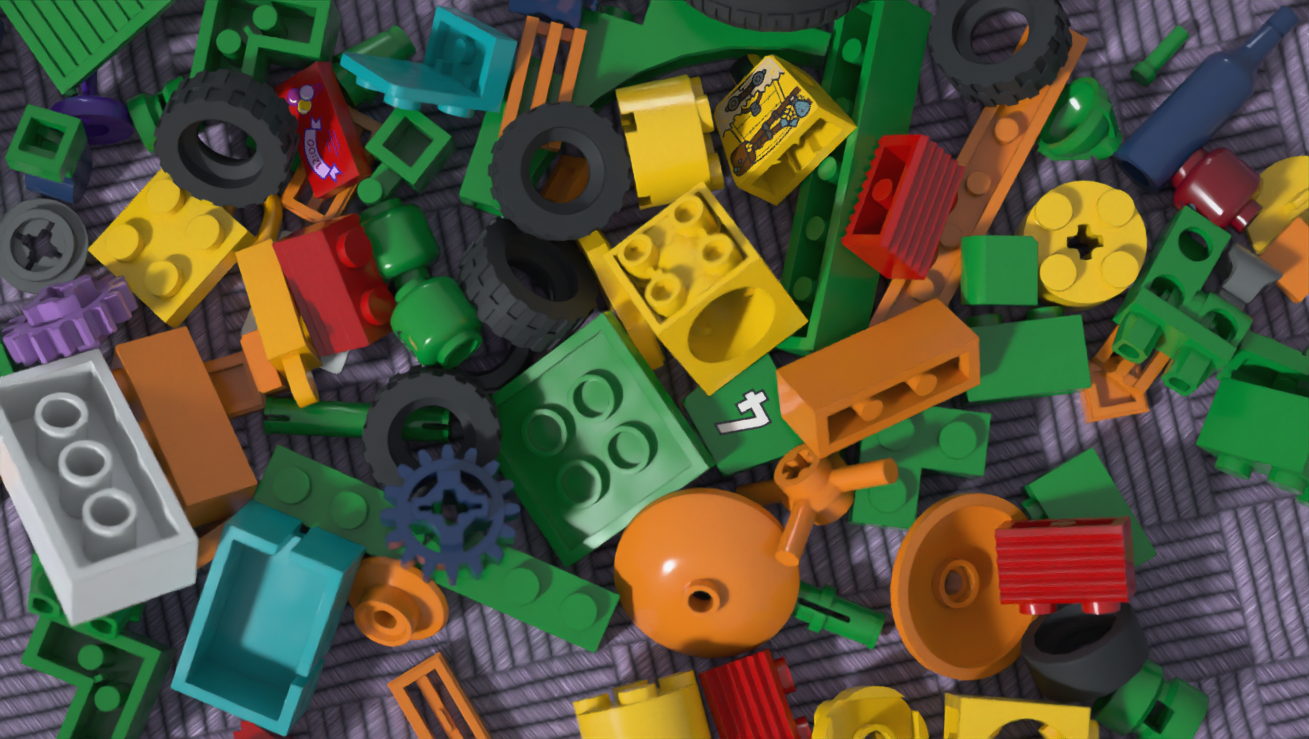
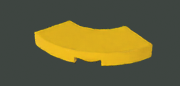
[575,229,665,371]

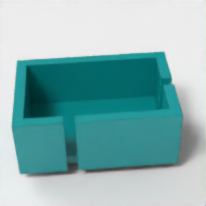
[170,499,366,737]

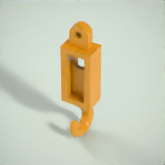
[223,193,323,408]

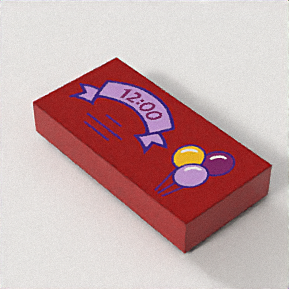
[274,62,373,199]

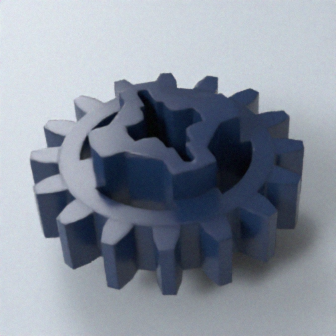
[380,444,520,586]

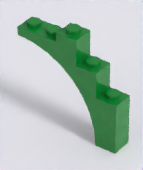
[459,0,832,218]

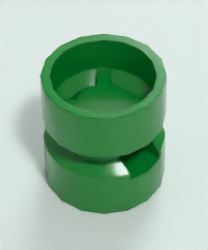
[1090,658,1210,739]

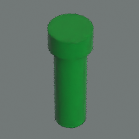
[1130,26,1190,87]

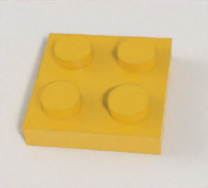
[87,168,257,329]

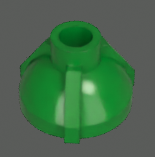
[1036,77,1122,161]

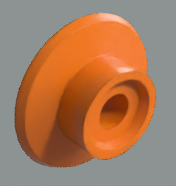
[348,557,449,646]

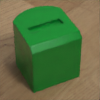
[960,235,1038,307]

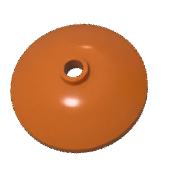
[614,488,800,658]
[891,492,1039,680]

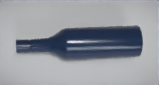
[1113,5,1299,195]

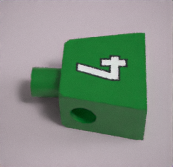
[681,353,805,479]

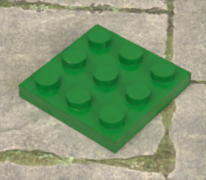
[490,311,717,569]

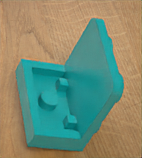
[340,5,518,118]

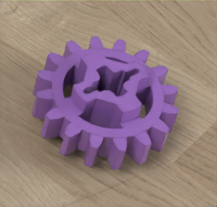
[1,274,138,366]

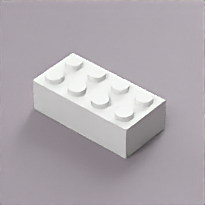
[0,348,198,626]

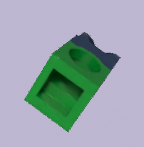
[5,104,93,204]

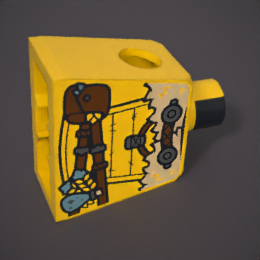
[713,54,857,206]

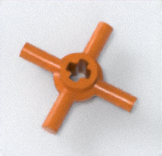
[735,443,898,567]

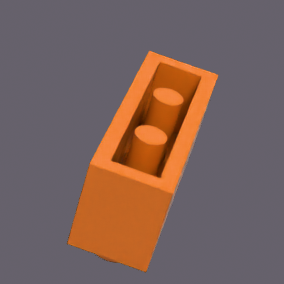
[776,297,980,459]
[110,326,258,528]

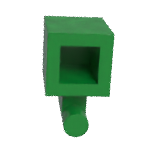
[357,107,457,208]

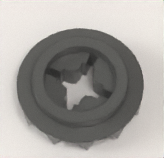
[0,198,92,295]

